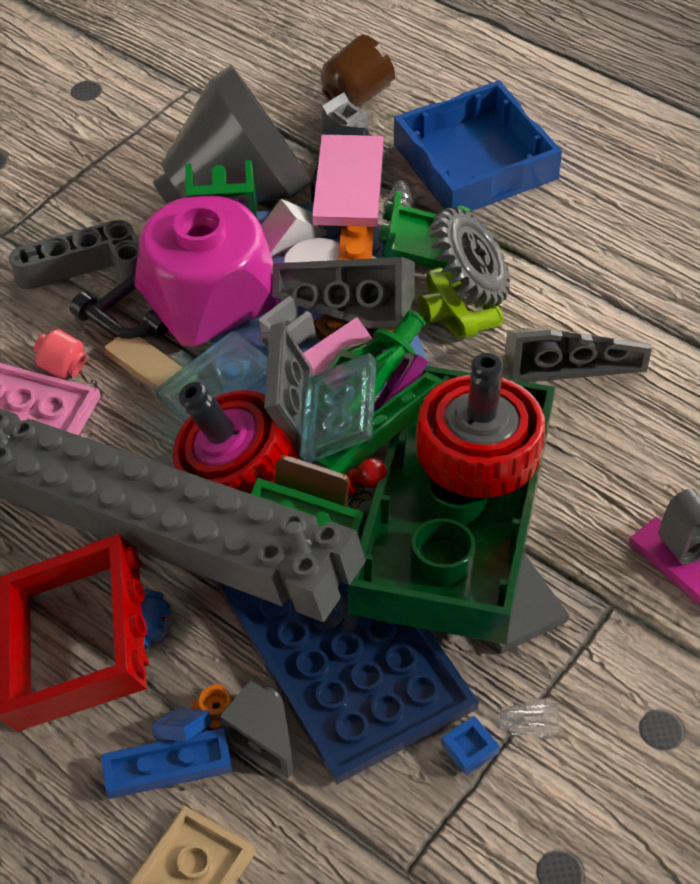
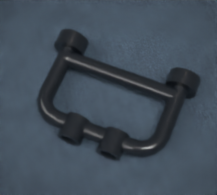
[69,272,169,339]

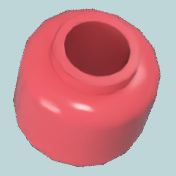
[33,329,87,379]

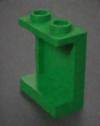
[378,190,470,269]

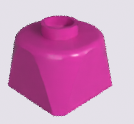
[135,195,281,347]

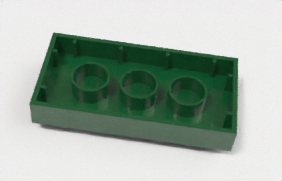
[348,366,555,644]

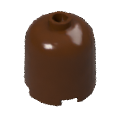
[320,34,395,107]

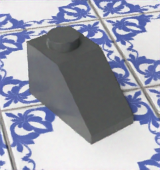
[220,680,294,778]

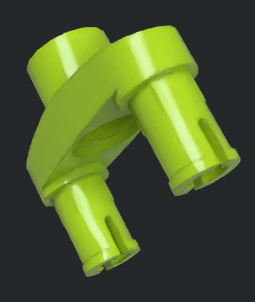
[418,267,504,340]

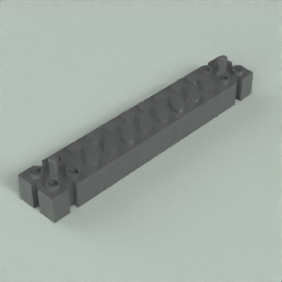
[0,409,366,622]

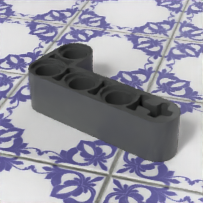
[9,219,139,289]
[658,488,700,565]

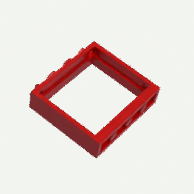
[0,534,149,732]

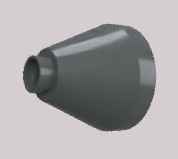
[153,64,313,204]

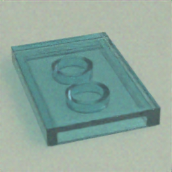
[154,330,268,422]
[300,353,376,463]

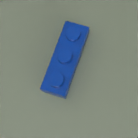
[101,728,233,799]

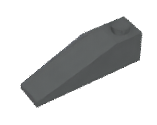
[273,257,415,329]
[505,327,652,382]

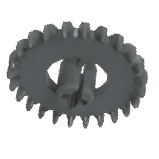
[429,207,510,309]

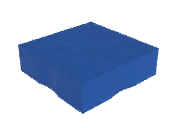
[394,80,562,212]

